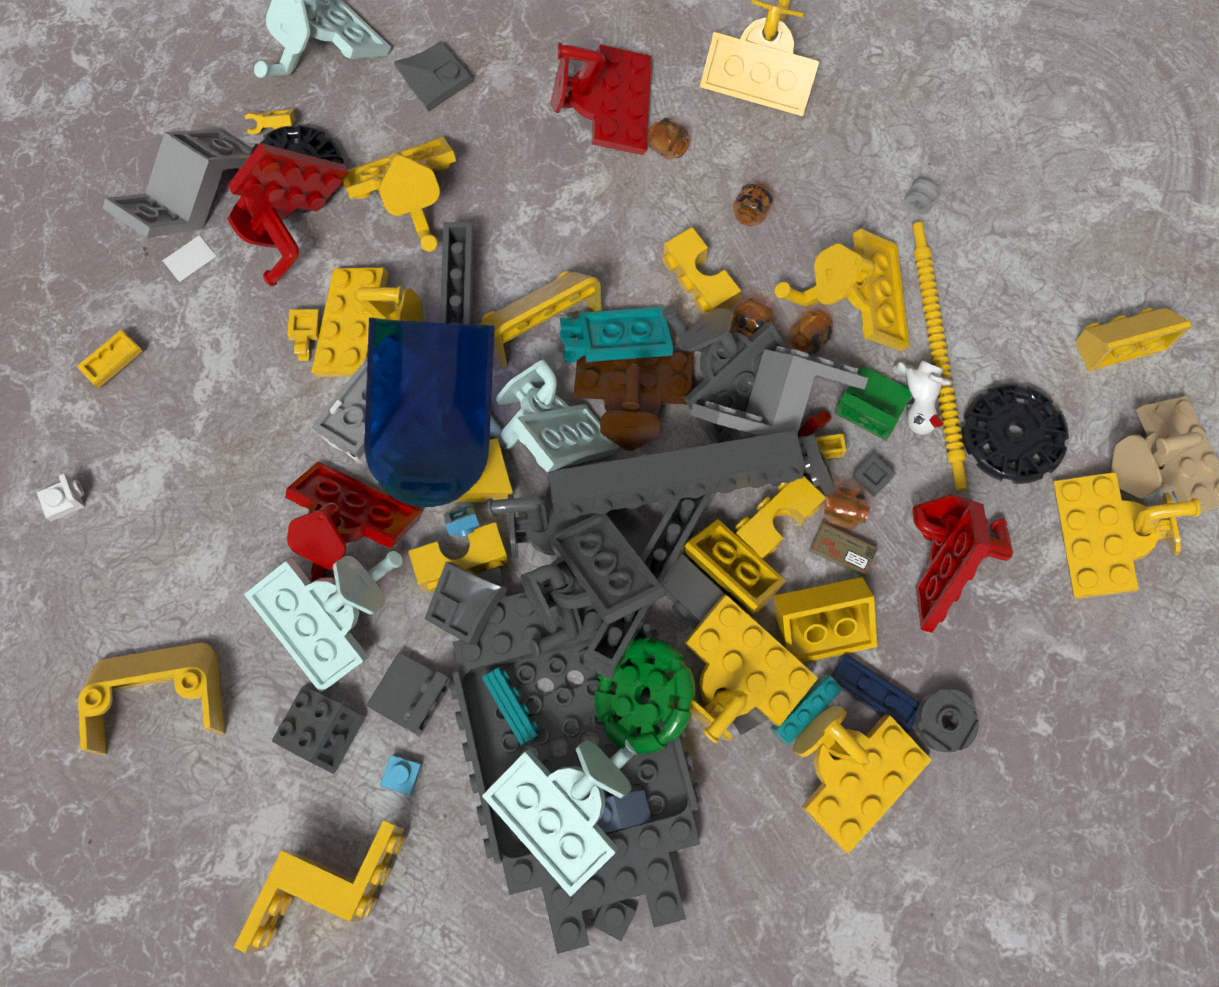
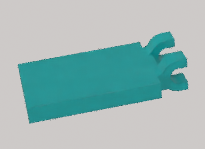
[559,307,673,363]

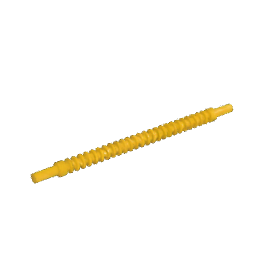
[912,222,968,492]

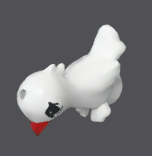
[893,360,953,435]

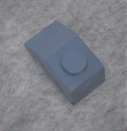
[597,790,652,834]

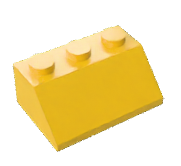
[1075,308,1192,372]
[685,519,786,616]
[773,577,877,663]

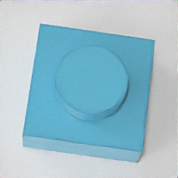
[380,755,422,796]

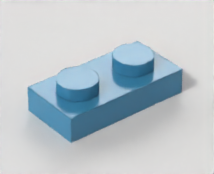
[443,504,479,537]

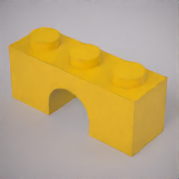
[662,227,741,314]
[735,476,826,561]
[408,522,509,593]

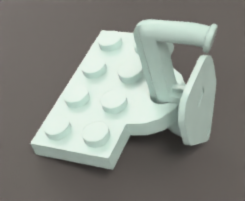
[254,0,391,78]
[475,360,620,472]
[244,551,403,693]
[482,739,637,897]

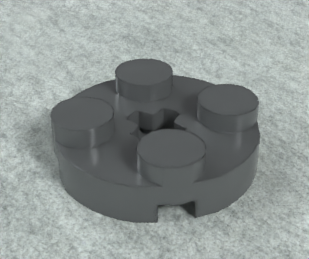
[913,689,979,752]

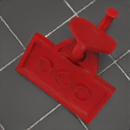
[550,42,651,155]
[227,143,349,286]
[285,461,422,582]
[912,495,1013,633]

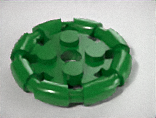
[594,637,695,754]

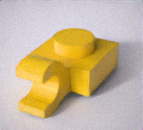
[245,109,296,135]
[287,309,320,361]

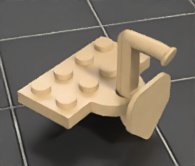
[1111,396,1219,518]

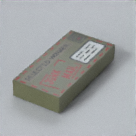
[810,523,878,577]

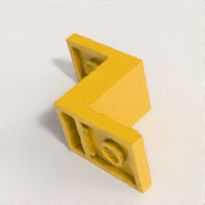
[233,820,406,953]

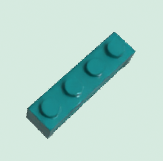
[482,667,540,747]
[770,674,843,745]

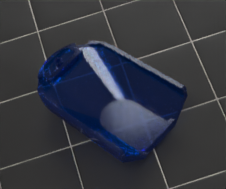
[364,317,495,507]

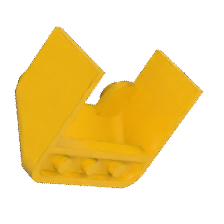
[78,643,225,755]

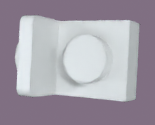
[37,473,85,521]

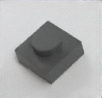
[852,454,896,497]
[592,901,636,941]

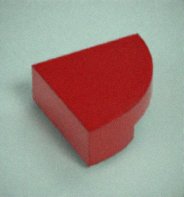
[797,410,832,437]

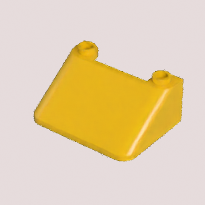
[479,271,601,369]

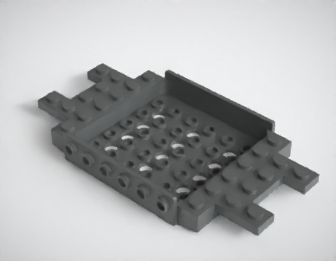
[449,568,702,954]

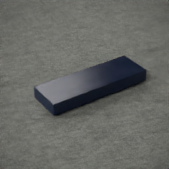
[831,653,920,733]

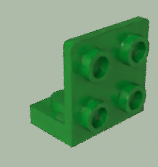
[834,366,912,441]

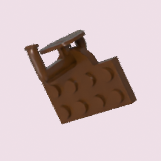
[574,351,693,451]

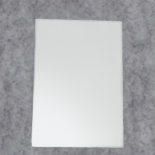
[162,235,217,282]

